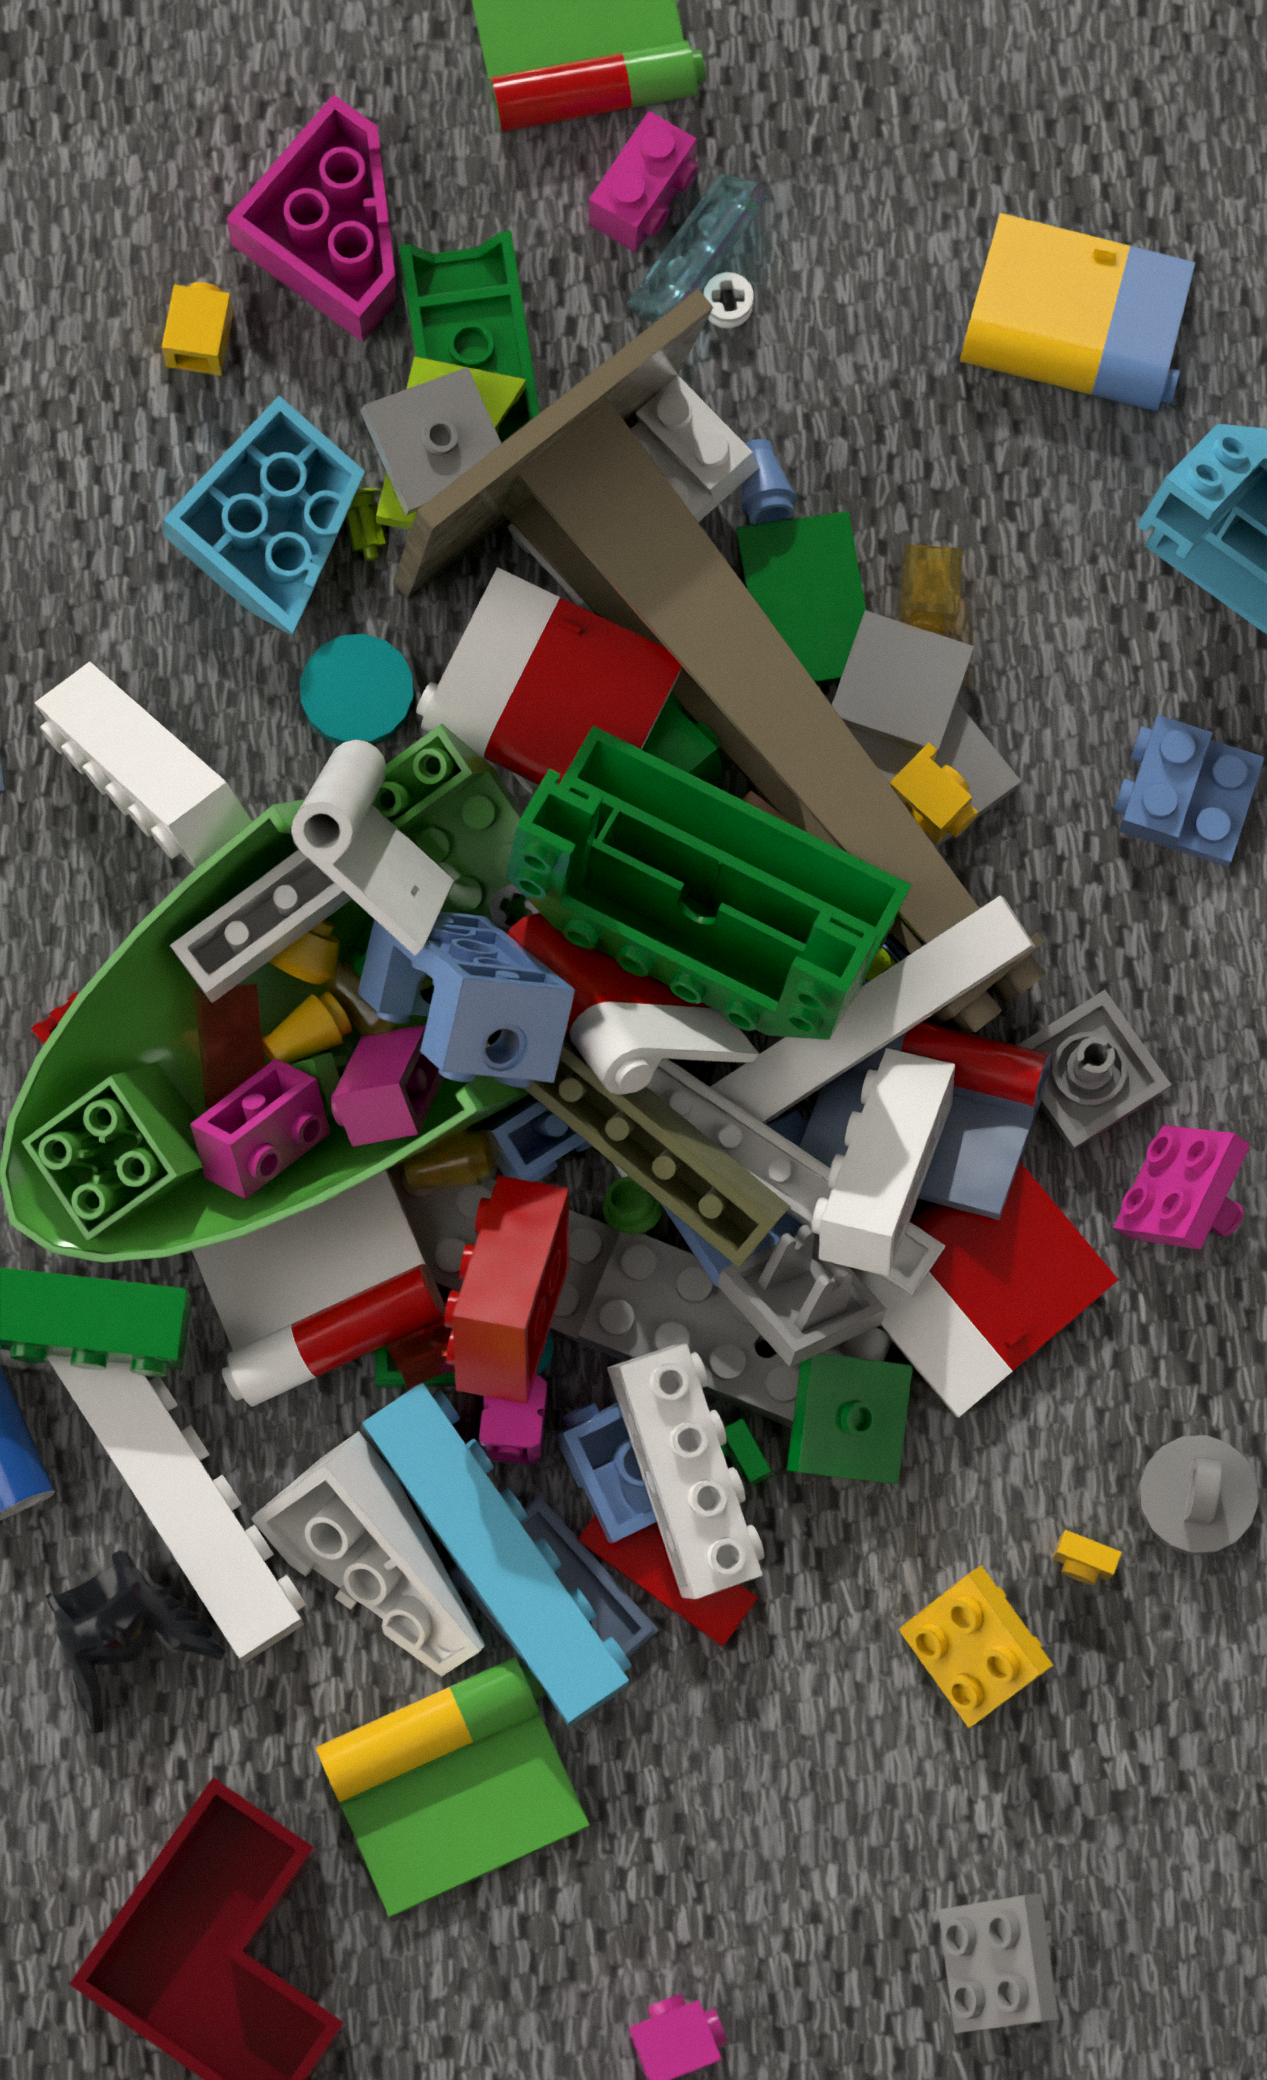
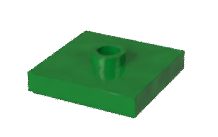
[787,1353,913,1484]

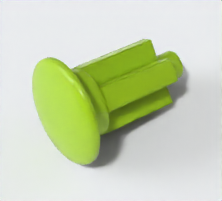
[345,488,386,561]

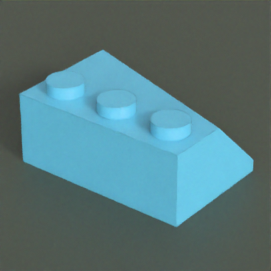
[163,396,365,636]

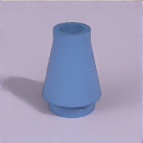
[741,439,797,525]

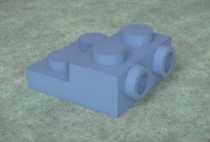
[1113,715,1265,867]
[553,1402,657,1543]

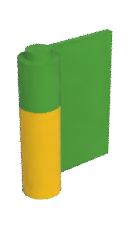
[315,1657,590,1918]

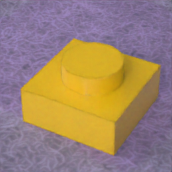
[1052,1530,1122,1585]

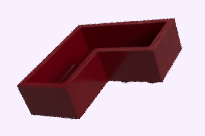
[69,1777,348,2080]

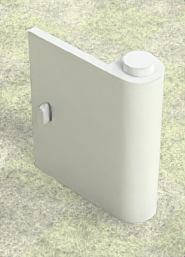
[292,740,454,956]

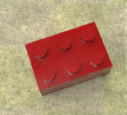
[444,1175,570,1404]

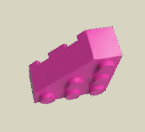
[226,94,398,343]

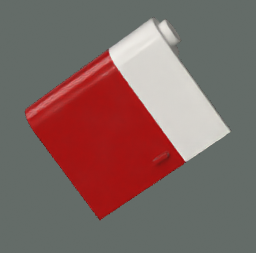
[416,567,683,785]

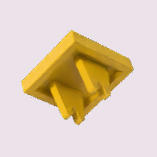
[898,1565,1054,1728]

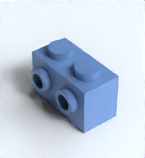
[476,1094,592,1182]

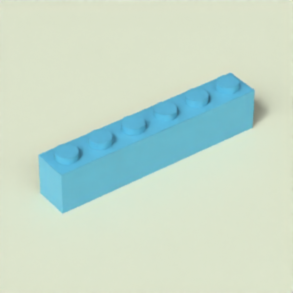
[362,1382,632,1728]

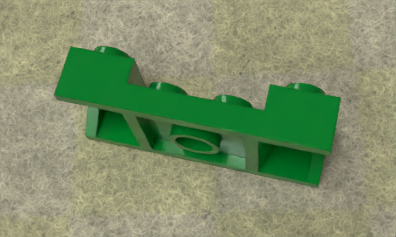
[399,230,540,444]

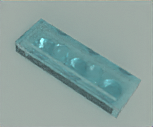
[626,173,768,322]

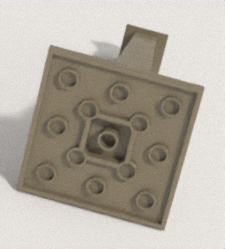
[393,289,1046,1033]

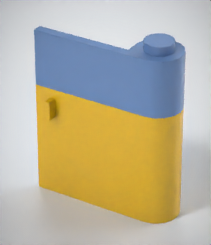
[960,213,1196,412]

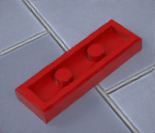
[577,1515,758,1648]

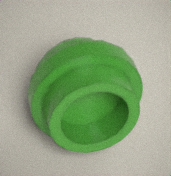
[603,1176,663,1235]

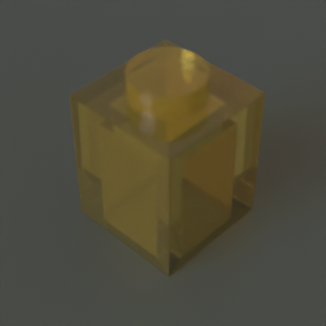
[898,544,963,635]

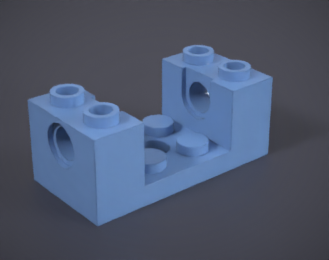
[358,911,575,1088]

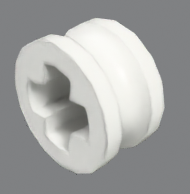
[704,272,754,329]

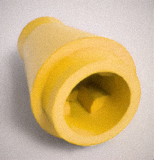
[260,992,352,1064]

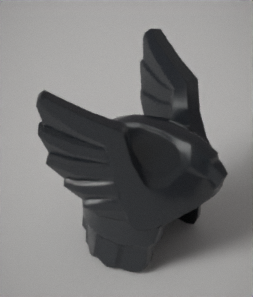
[46,1550,226,1734]

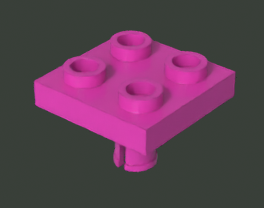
[1113,1125,1251,1250]

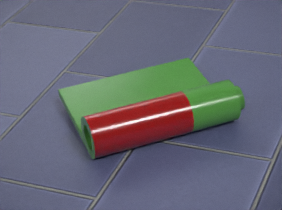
[471,0,706,133]

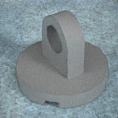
[1138,1435,1259,1555]

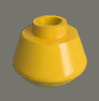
[269,919,339,985]

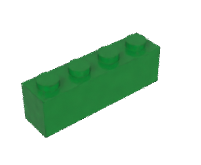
[0,1267,192,1377]

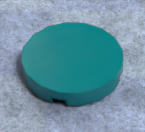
[300,634,414,745]

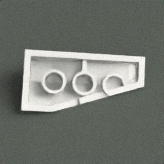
[251,1431,485,1677]

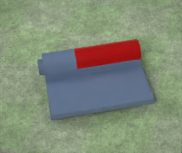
[799,1021,1051,1220]

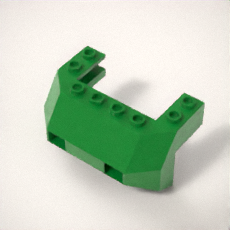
[506,726,911,1040]

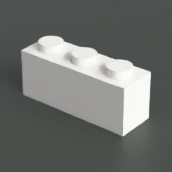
[170,849,352,1003]

